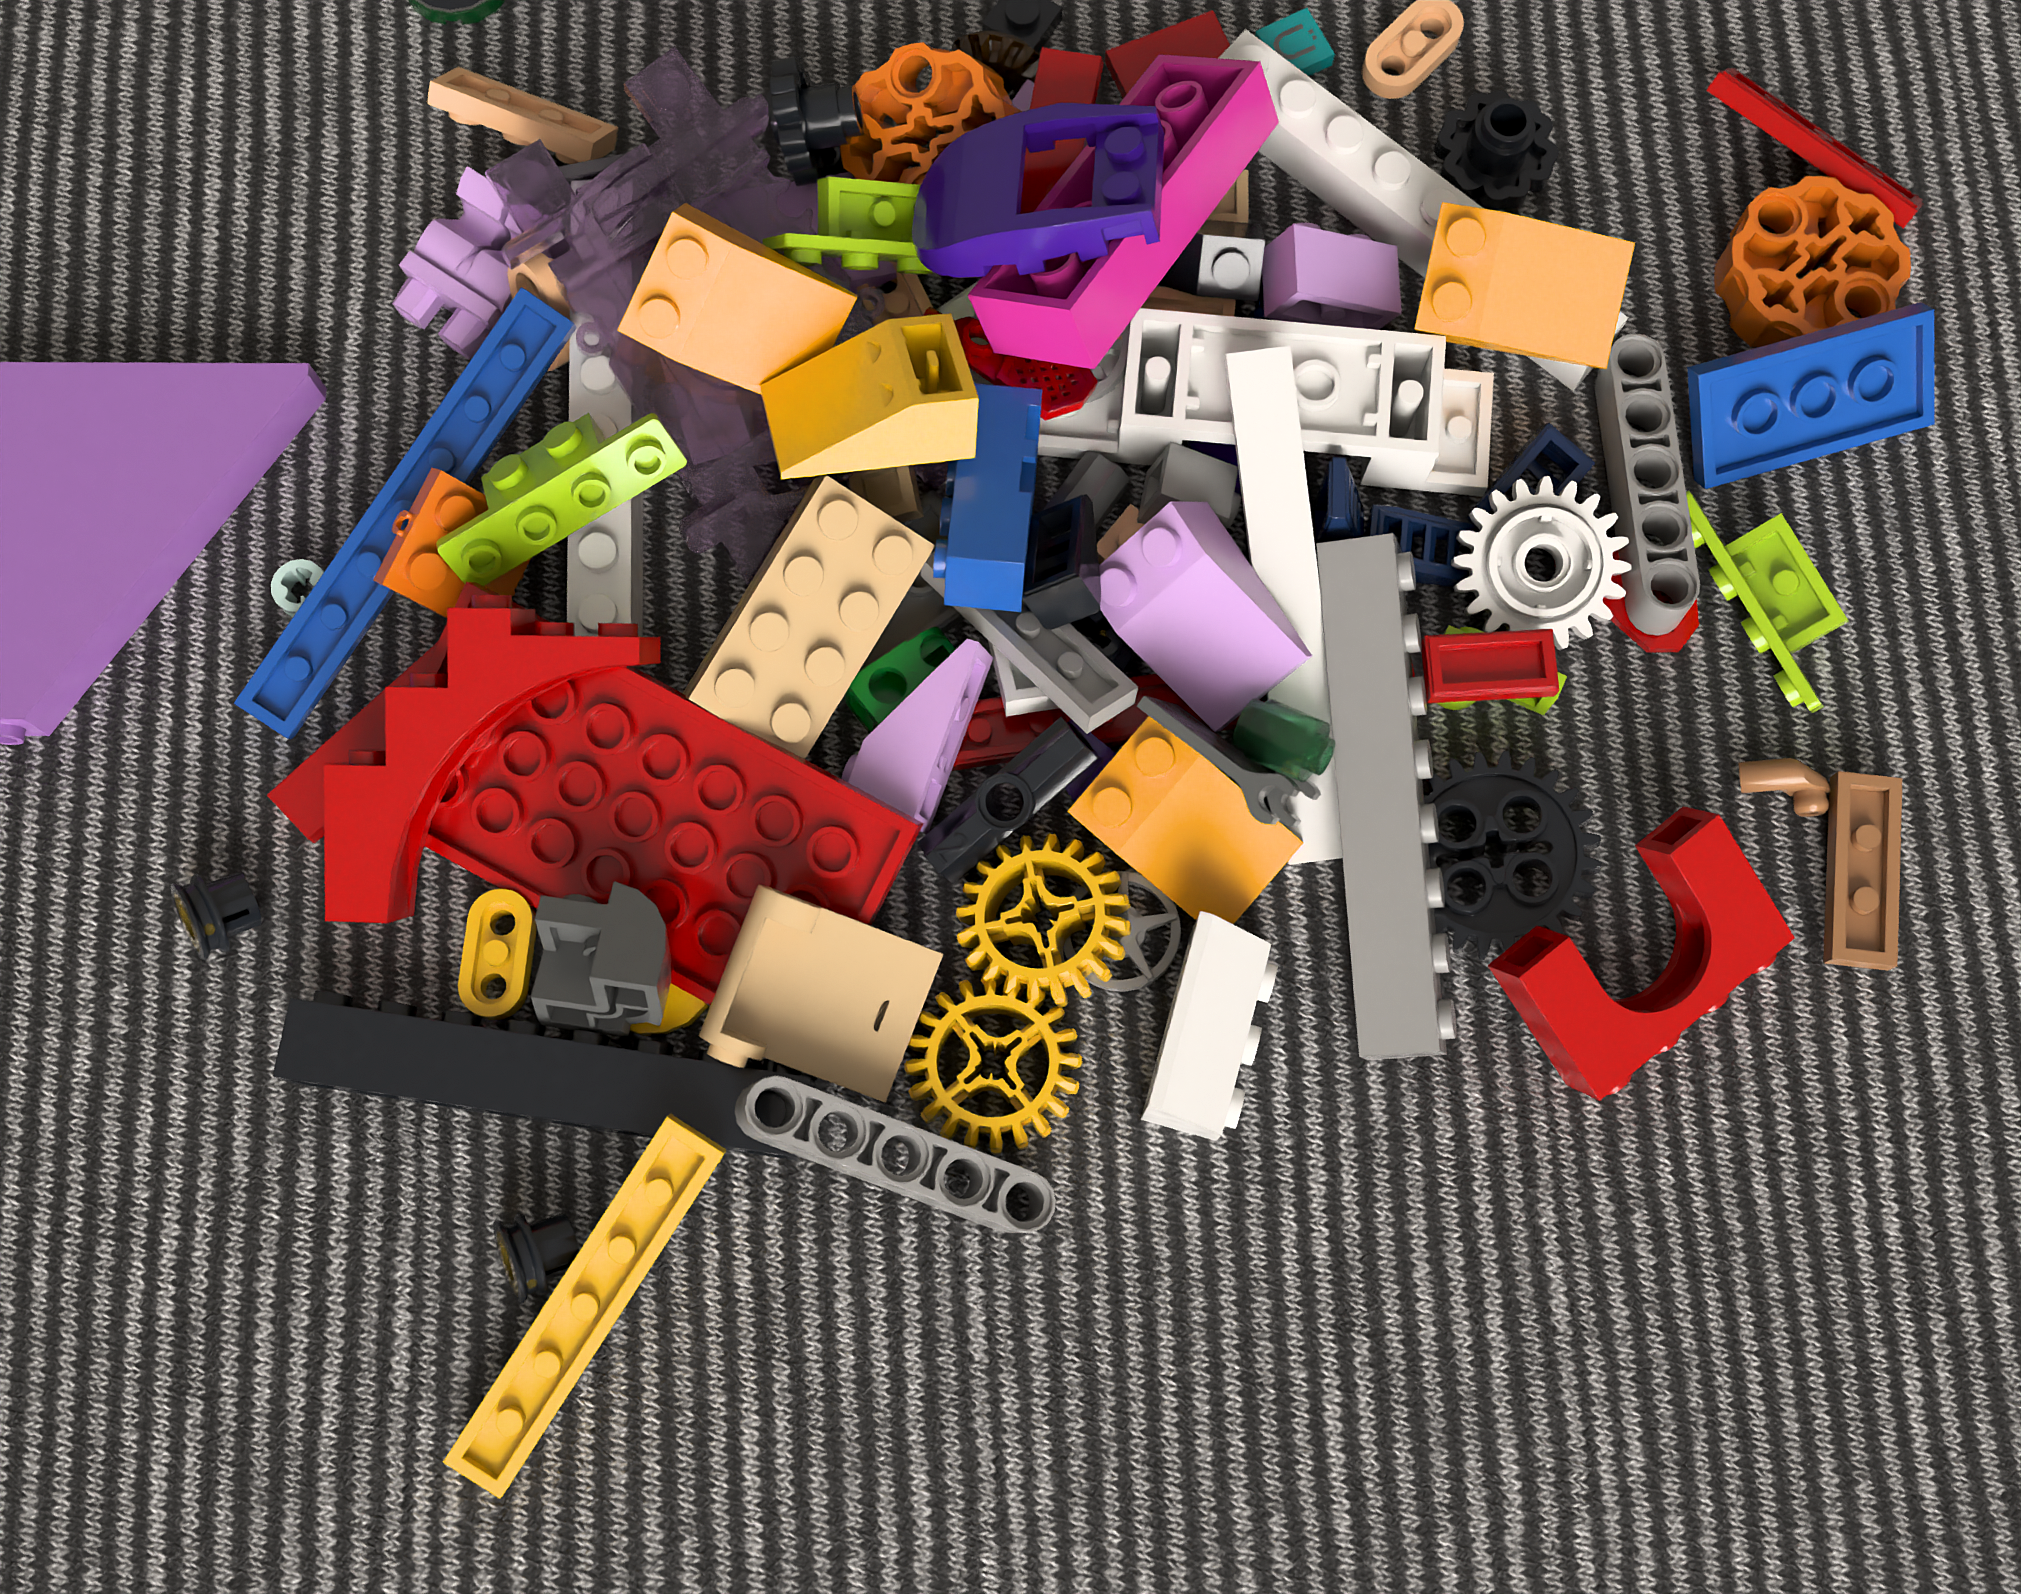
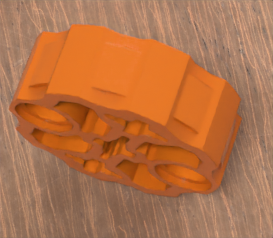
[840,42,1022,185]
[1714,176,1911,347]

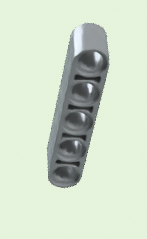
[1595,333,1700,636]
[735,1076,1056,1233]

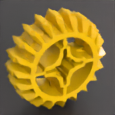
[956,833,1132,1009]
[904,978,1082,1155]

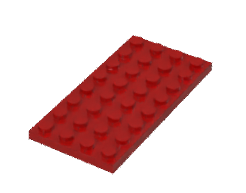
[424,582,924,1005]

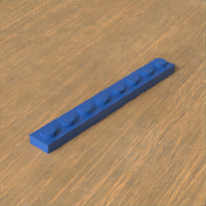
[234,287,577,739]

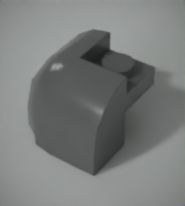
[531,882,672,1036]

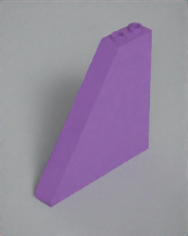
[0,362,327,745]

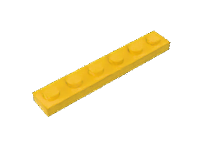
[443,1113,727,1499]

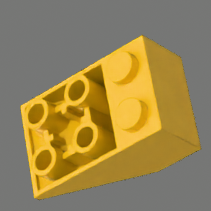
[760,313,979,479]

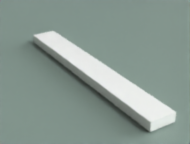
[1225,345,1343,865]

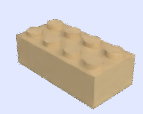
[683,475,935,759]

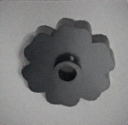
[770,56,864,187]
[1434,90,1559,211]

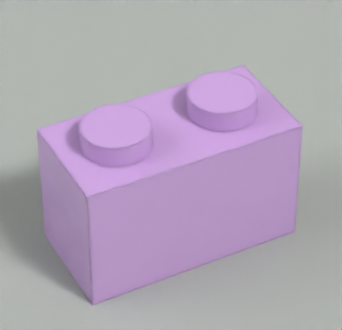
[1262,223,1402,330]

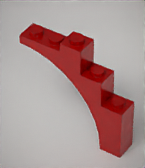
[324,595,660,923]

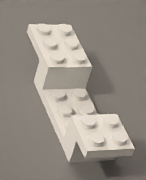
[1038,308,1494,496]

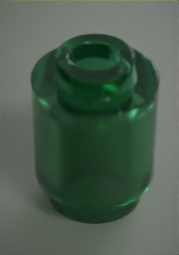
[1233,698,1336,783]

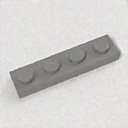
[921,552,1138,733]

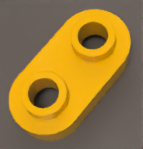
[458,889,537,1020]

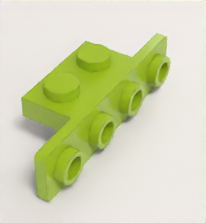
[762,176,981,278]
[436,413,687,586]
[1686,490,1849,713]

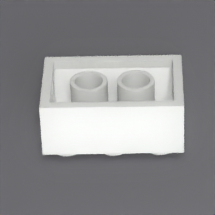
[1141,911,1278,1141]

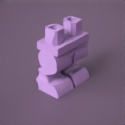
[392,166,570,360]

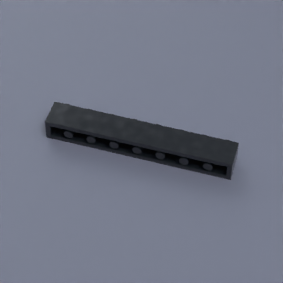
[273,991,816,1162]

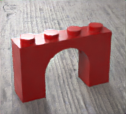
[1487,806,1795,1101]

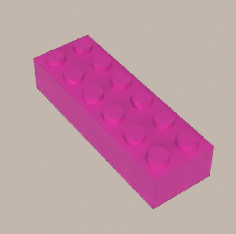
[968,55,1279,369]

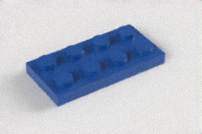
[1687,302,1935,489]

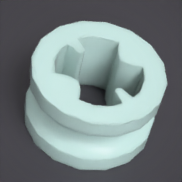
[271,559,324,618]

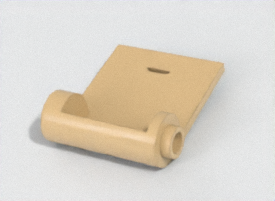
[699,884,943,1102]

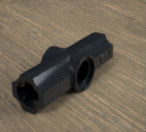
[917,715,1100,884]

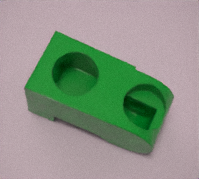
[845,626,956,734]

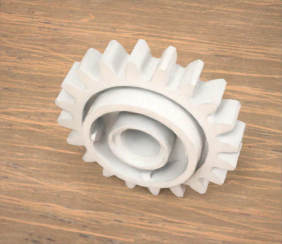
[1451,476,1631,650]

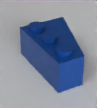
[933,383,1043,612]

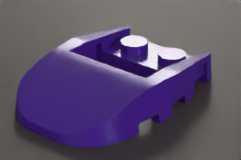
[912,103,1164,277]

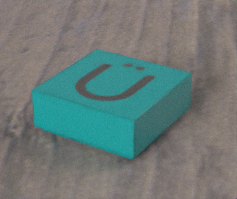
[1255,8,1335,76]

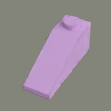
[842,639,993,835]

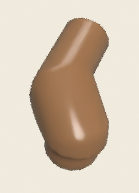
[1738,758,1831,817]

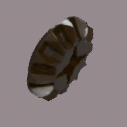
[951,31,1040,94]

